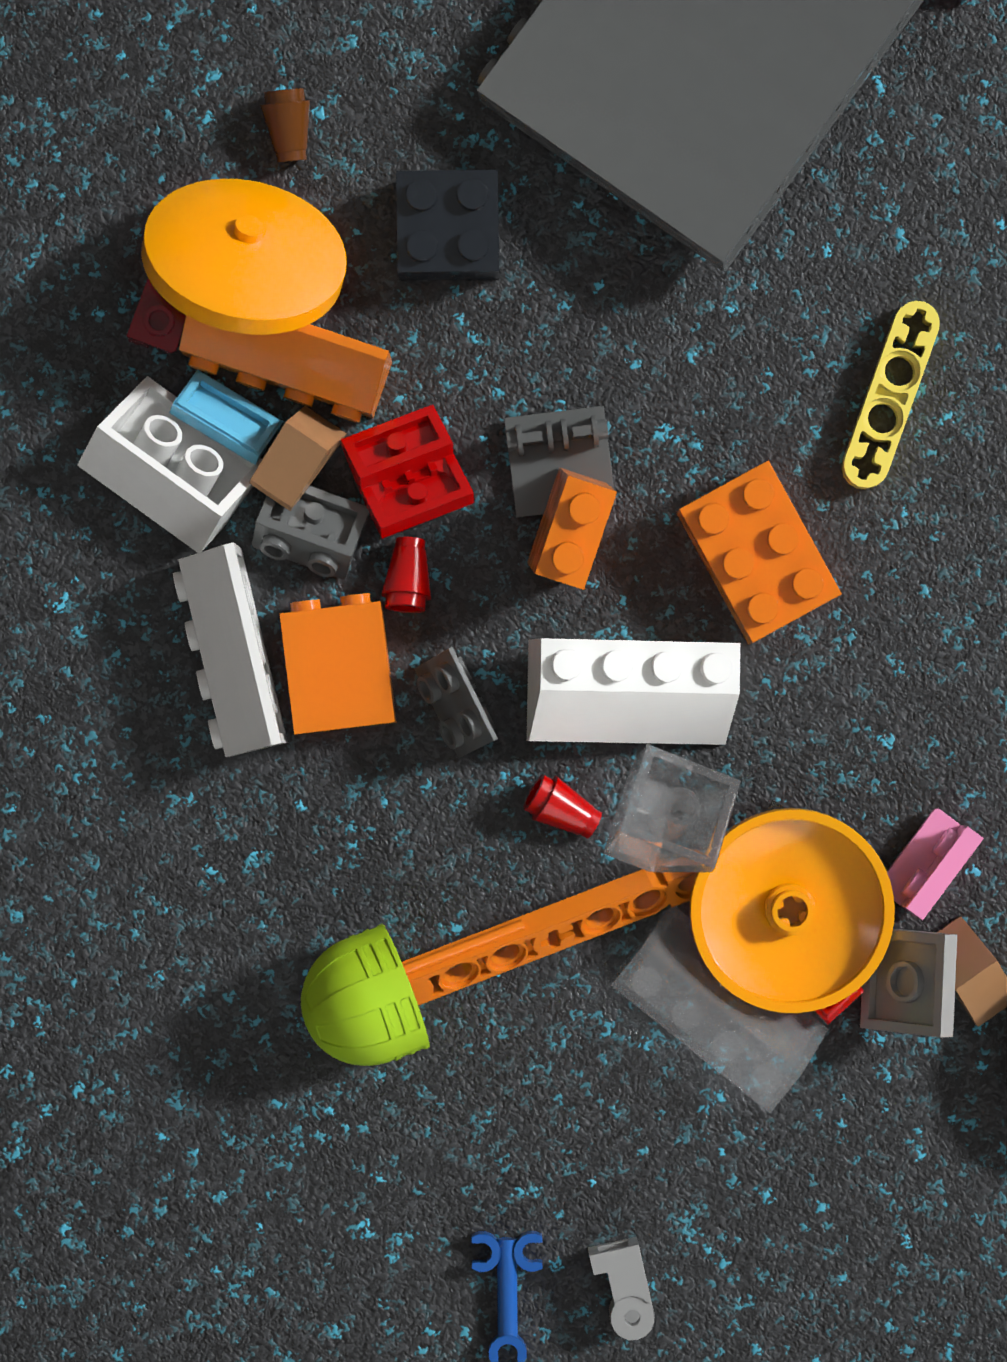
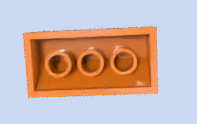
[179,315,392,423]

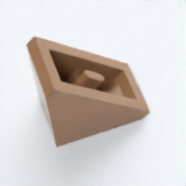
[249,406,346,511]
[936,916,1007,1027]

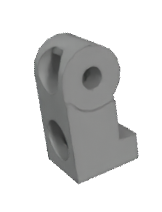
[588,1237,654,1340]

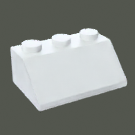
[77,376,262,553]

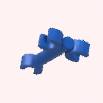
[472,1231,543,1362]

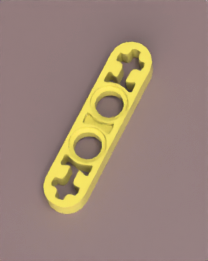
[842,301,940,490]

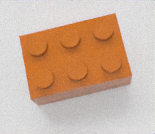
[676,460,842,645]

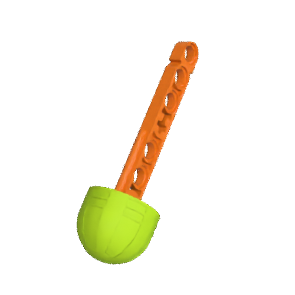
[301,851,705,1066]

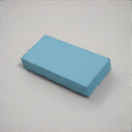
[169,370,283,465]

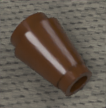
[260,88,310,163]

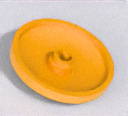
[141,179,347,335]
[689,808,895,1013]

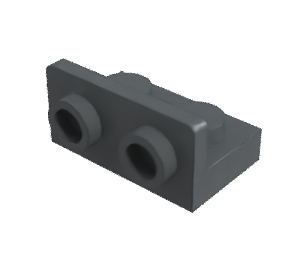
[252,486,369,579]

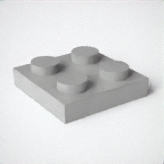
[860,929,957,1038]

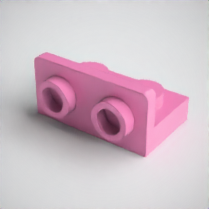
[887,808,984,920]

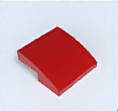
[341,404,474,539]

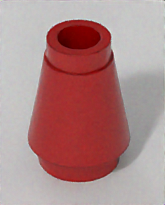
[381,537,431,613]
[523,774,602,839]

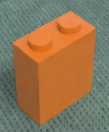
[527,467,617,590]
[280,593,397,735]

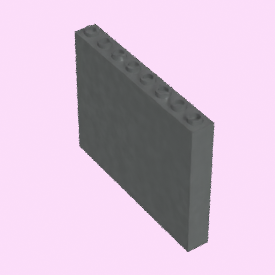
[477,0,924,273]

